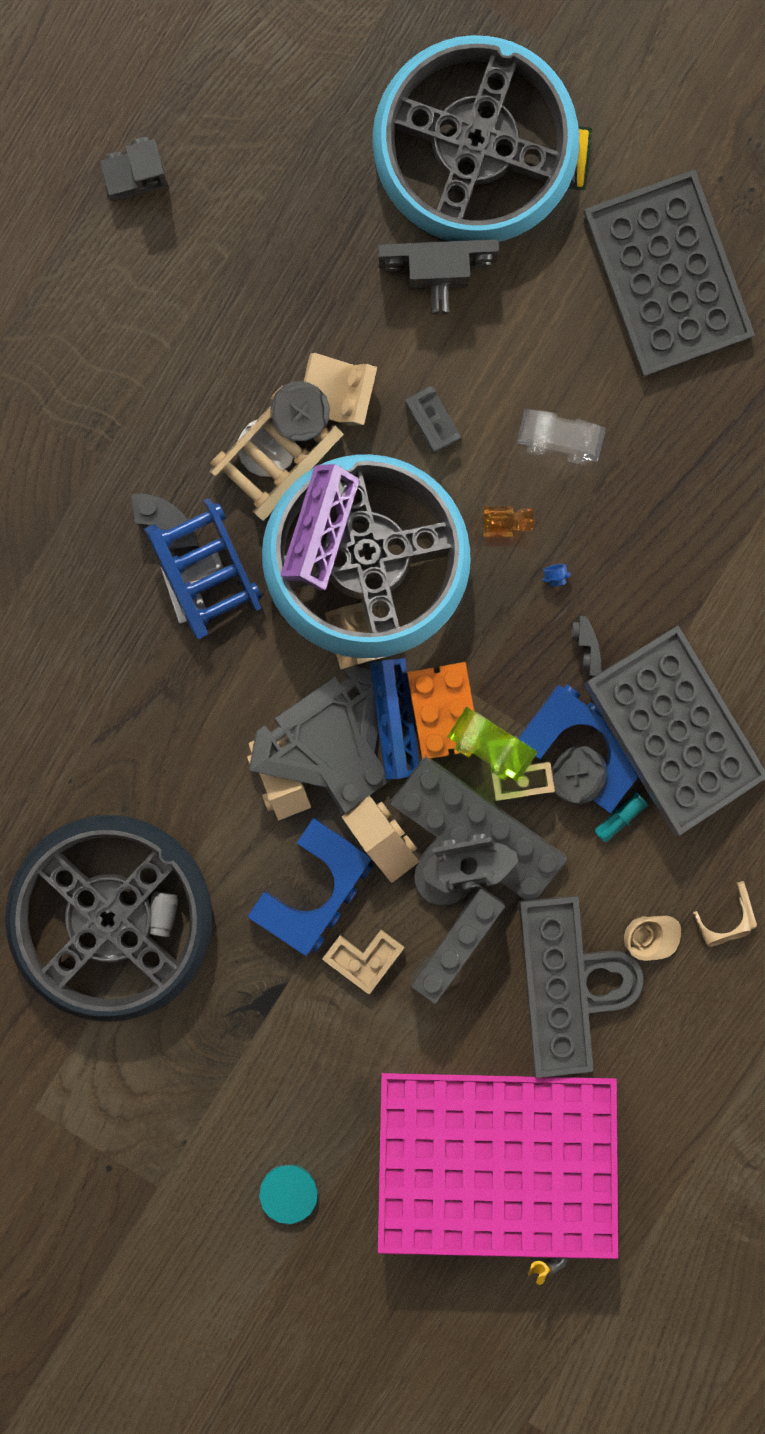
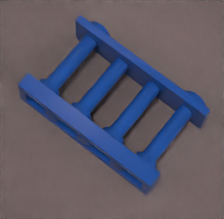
[144,498,262,639]

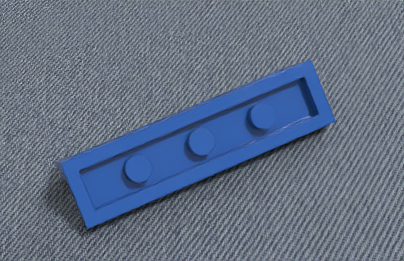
[370,658,419,779]

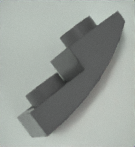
[572,616,602,676]

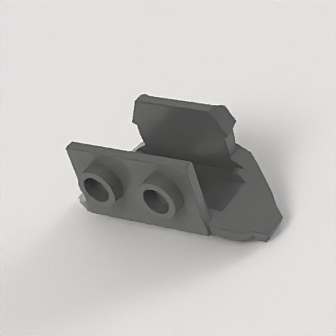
[422,834,518,893]

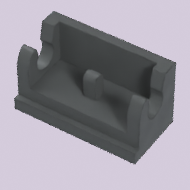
[405,386,462,454]

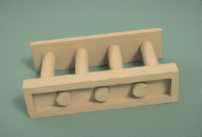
[209,385,344,521]

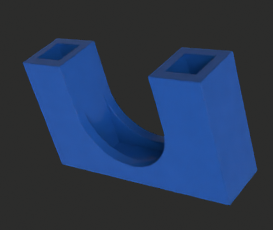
[517,684,638,813]
[247,817,374,956]

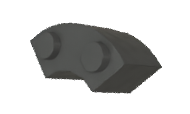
[131,494,200,551]

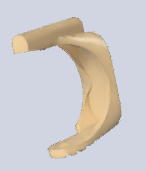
[693,881,757,947]

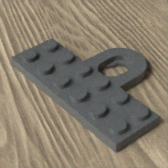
[390,755,568,905]
[518,895,643,1078]

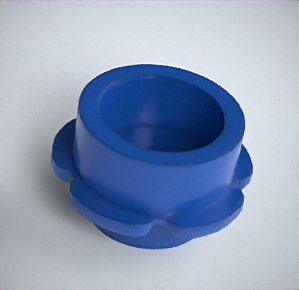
[542,564,571,587]

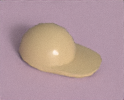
[624,916,681,961]

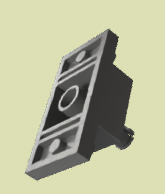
[378,239,499,315]

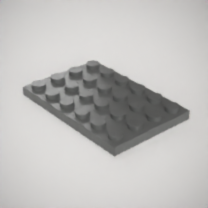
[583,169,755,377]
[583,626,765,837]

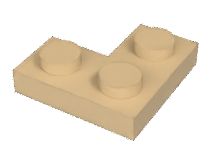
[322,929,405,994]

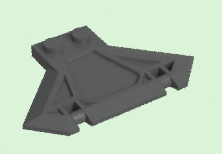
[249,666,391,813]

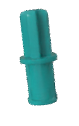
[595,792,649,842]

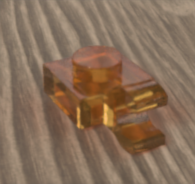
[483,506,534,537]

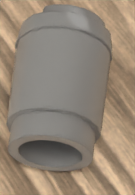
[149,891,179,937]

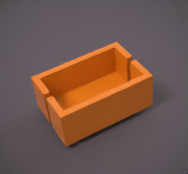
[407,662,481,759]

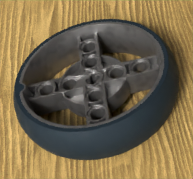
[5,815,212,1022]

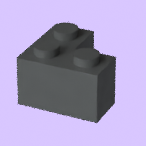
[100,137,169,201]

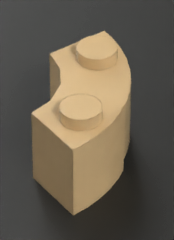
[247,738,311,821]

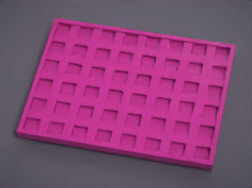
[378,1073,618,1260]

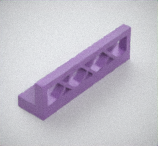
[280,464,360,590]

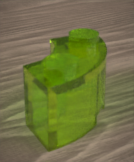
[447,707,537,782]

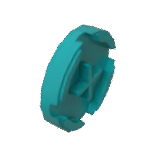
[259,1164,318,1224]

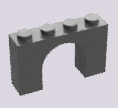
[410,884,505,1004]

